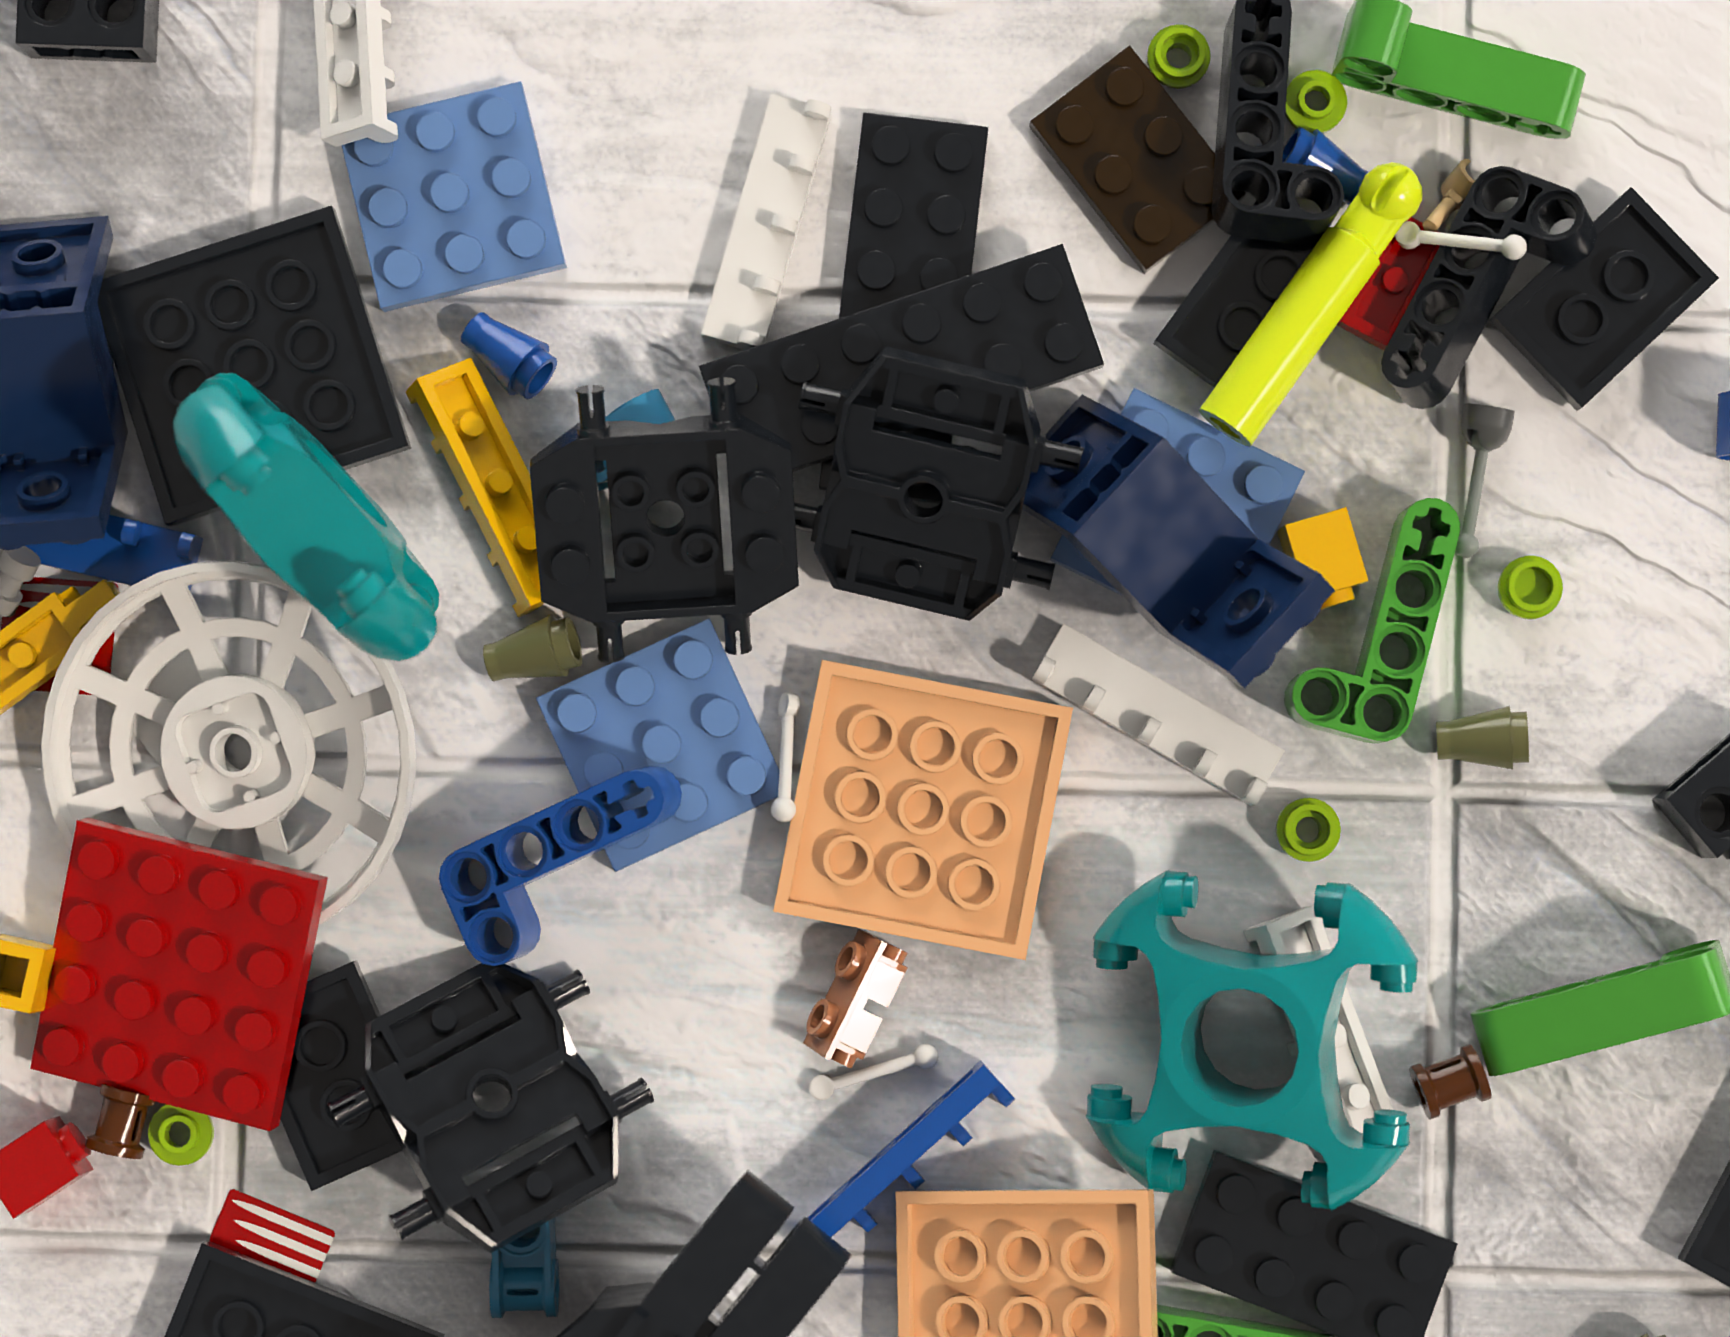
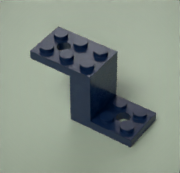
[0,216,128,550]
[1023,394,1335,689]

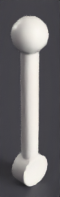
[1395,221,1527,260]
[771,693,800,822]
[809,1044,938,1100]

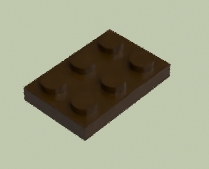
[1029,45,1246,274]

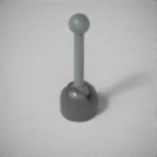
[1455,403,1515,558]

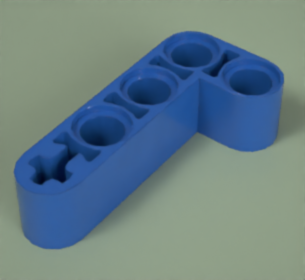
[439,765,682,966]

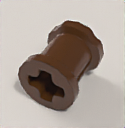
[1409,1044,1492,1120]
[85,1084,155,1159]

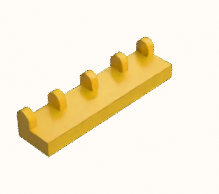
[405,358,544,618]

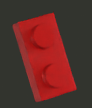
[1337,217,1440,351]

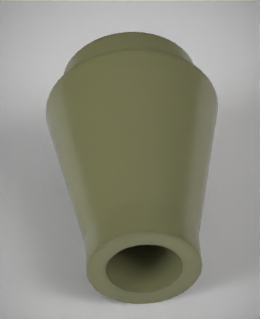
[483,614,582,682]
[1436,706,1529,770]

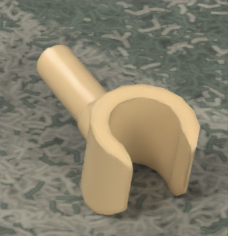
[1423,159,1475,232]

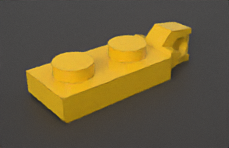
[0,579,121,715]

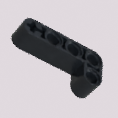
[1211,0,1344,245]
[1381,166,1597,409]

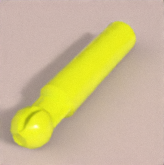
[1199,162,1422,447]

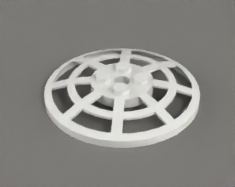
[41,561,416,925]

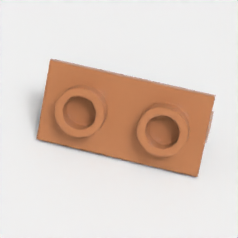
[803,929,908,1068]

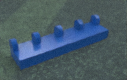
[25,515,204,591]
[807,1060,1015,1237]

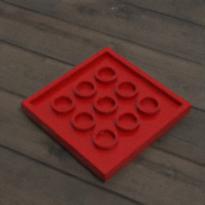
[30,817,328,1131]

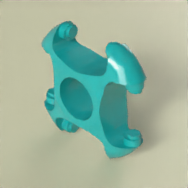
[173,373,439,662]
[1085,870,1419,1210]

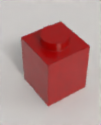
[0,1116,94,1219]

